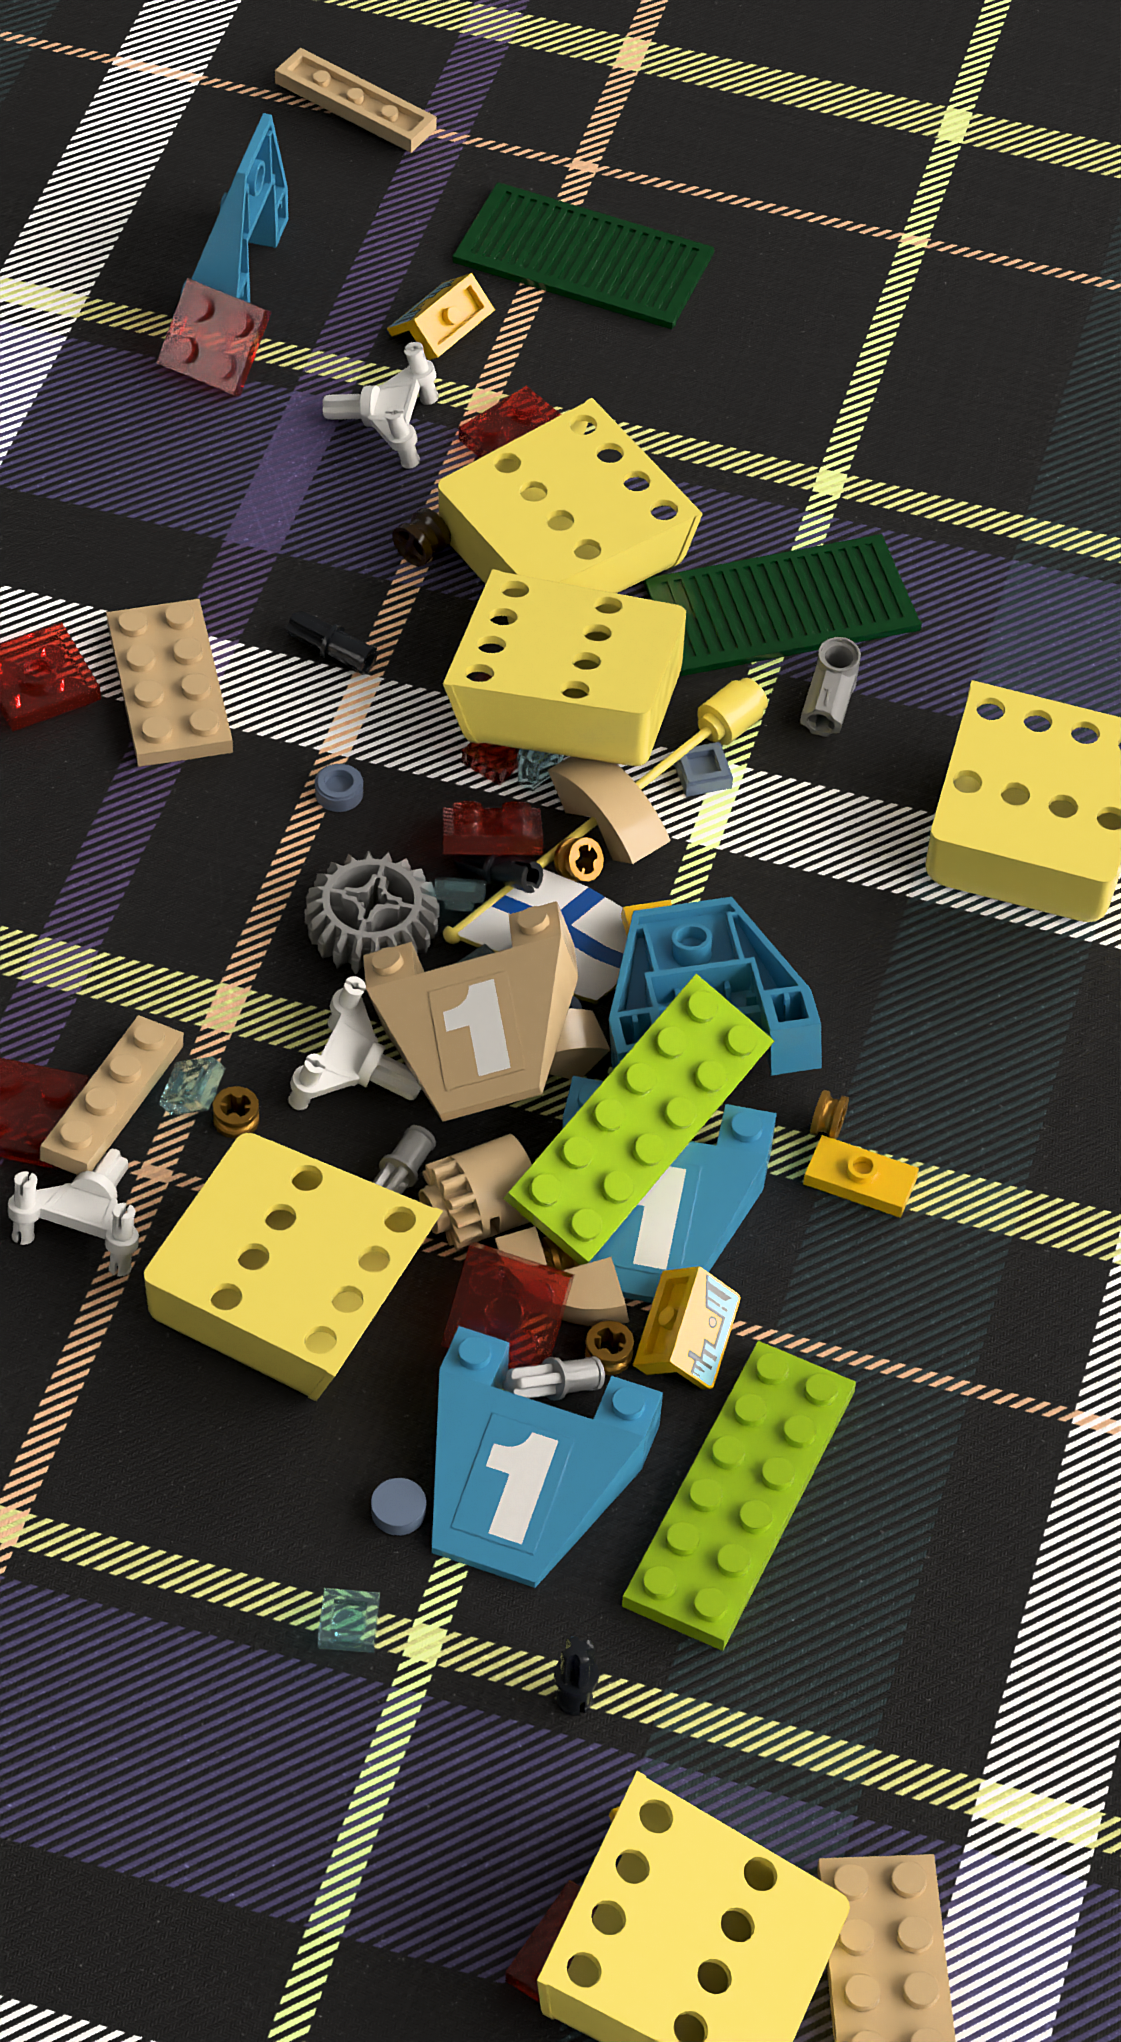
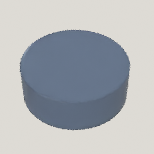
[315,764,363,812]
[371,1478,426,1535]

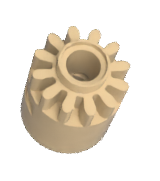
[419,1134,532,1250]

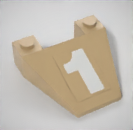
[363,901,579,1122]

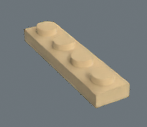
[275,48,437,153]
[40,1015,184,1175]

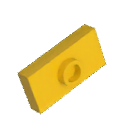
[803,1135,919,1218]

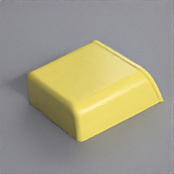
[438,398,703,593]
[443,569,686,766]
[926,680,1121,922]
[144,1133,443,1401]
[537,1771,850,2042]

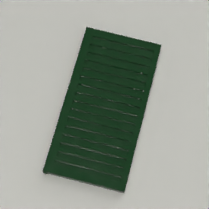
[452,182,714,329]
[644,534,922,677]

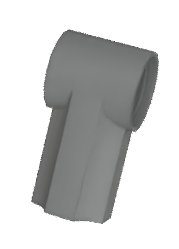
[800,637,861,737]

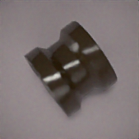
[392,507,451,567]

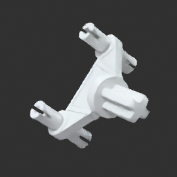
[323,342,439,469]
[288,976,421,1110]
[8,1149,139,1276]

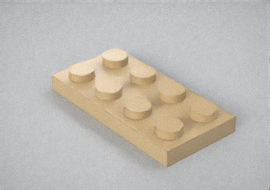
[106,599,233,767]
[817,1854,956,2042]

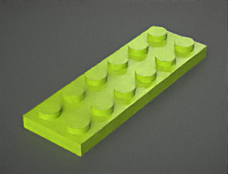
[503,974,774,1265]
[622,1341,856,1651]

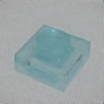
[517,749,564,793]
[434,877,486,911]
[159,1057,226,1115]
[318,1588,380,1653]

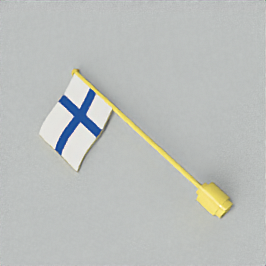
[443,678,768,1004]

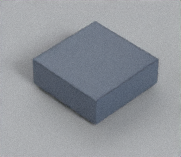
[674,742,733,797]

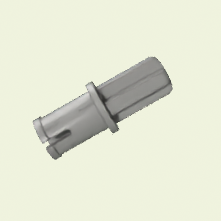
[372,1125,436,1195]
[503,1356,605,1401]

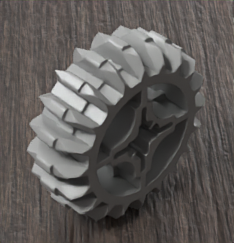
[305,851,439,975]

